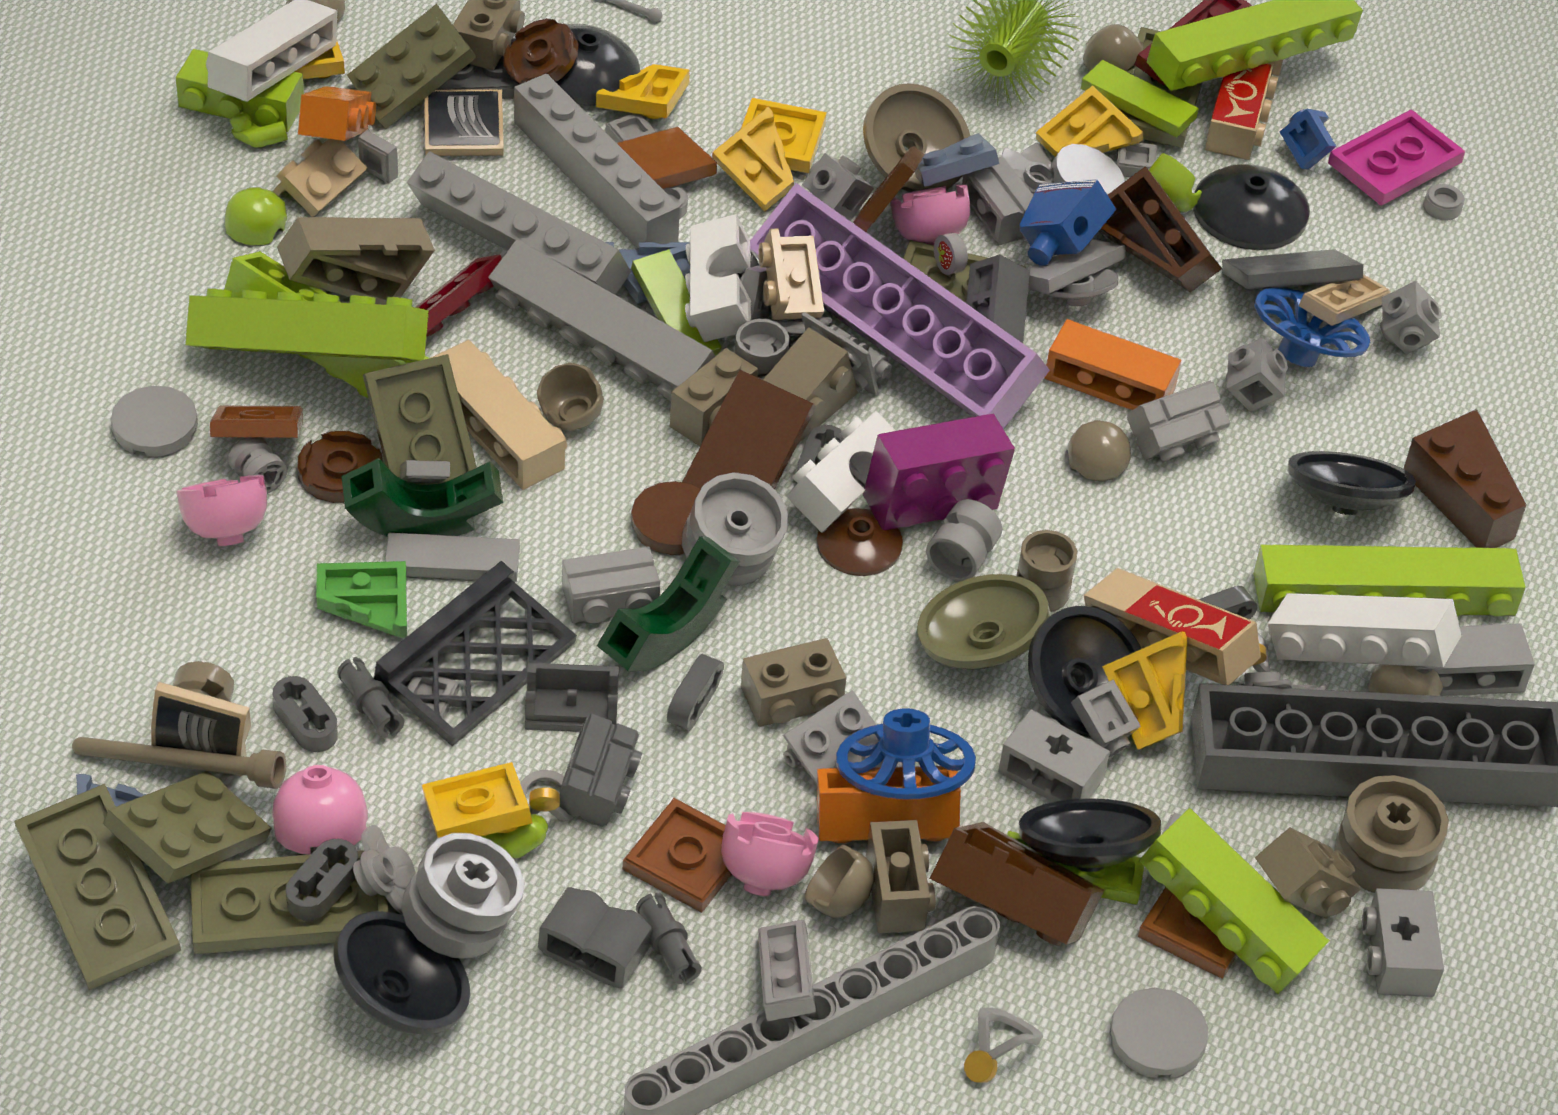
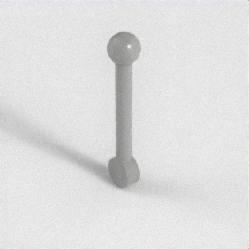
[594,0,662,23]

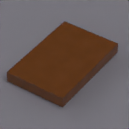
[853,146,924,232]
[682,370,816,490]

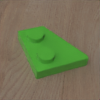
[316,561,407,638]

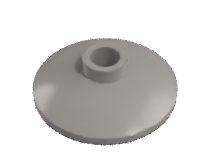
[1045,268,1118,306]

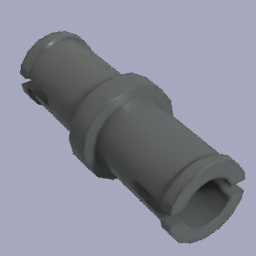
[337,657,405,738]
[636,893,702,984]

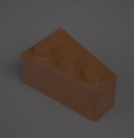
[1098,166,1222,293]
[1403,409,1527,548]
[929,822,1105,946]

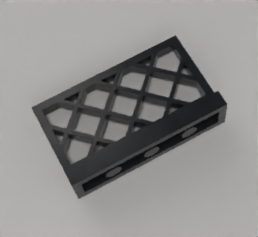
[374,561,577,746]

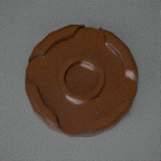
[503,18,578,85]
[298,431,383,503]
[631,481,701,555]

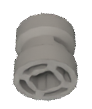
[228,437,287,494]

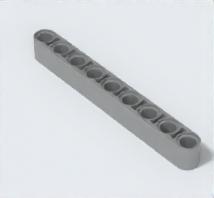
[624,906,1000,1115]

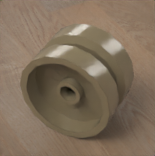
[1334,775,1449,893]

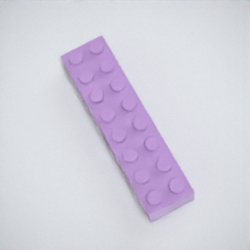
[750,183,1050,429]

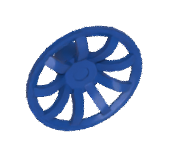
[1254,288,1370,367]
[836,708,976,799]

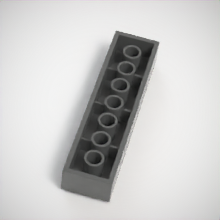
[1191,684,1558,807]

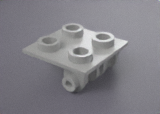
[801,312,892,397]
[783,690,902,785]

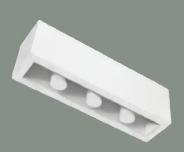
[206,0,337,101]
[1268,593,1462,667]

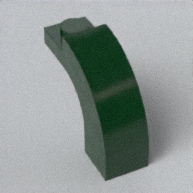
[342,458,504,537]
[597,536,740,671]

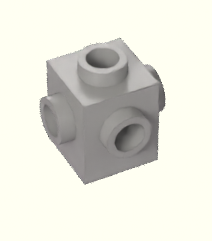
[802,153,874,220]
[1380,280,1442,354]
[1226,337,1288,412]

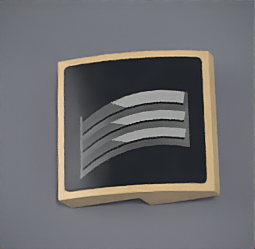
[424,90,504,156]
[151,682,251,776]

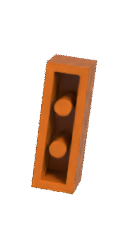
[298,86,376,141]
[1044,319,1182,410]
[817,766,961,843]

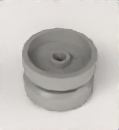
[682,473,788,586]
[401,833,525,958]

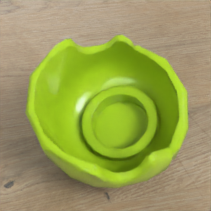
[1149,153,1202,213]
[224,187,287,245]

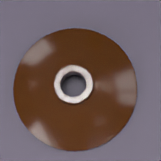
[817,508,903,576]

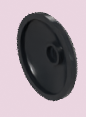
[556,24,640,106]
[1193,164,1310,250]
[1287,451,1416,515]
[1028,606,1142,737]
[1019,798,1161,872]
[333,911,470,1034]

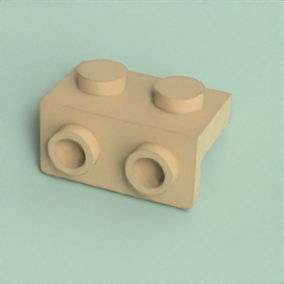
[273,139,368,217]
[758,229,824,320]

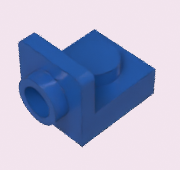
[1280,108,1337,170]

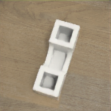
[685,214,751,342]
[786,411,896,533]

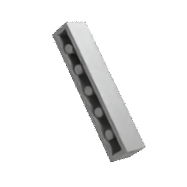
[514,73,680,248]
[406,151,631,294]
[488,239,715,401]

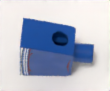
[1019,179,1116,266]

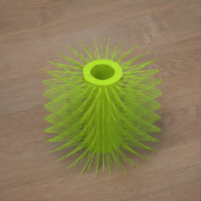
[946,0,1082,107]

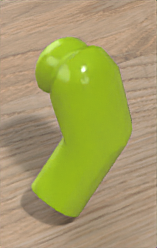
[230,112,288,148]
[481,814,548,858]

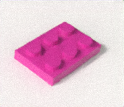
[1328,109,1465,206]

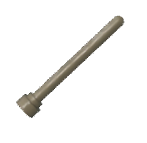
[72,737,286,789]

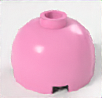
[890,185,970,245]
[176,475,267,546]
[272,765,368,855]
[721,812,818,896]

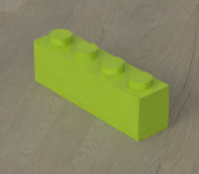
[1139,807,1330,994]

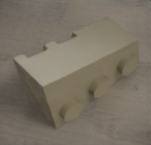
[277,217,435,305]
[763,327,858,444]

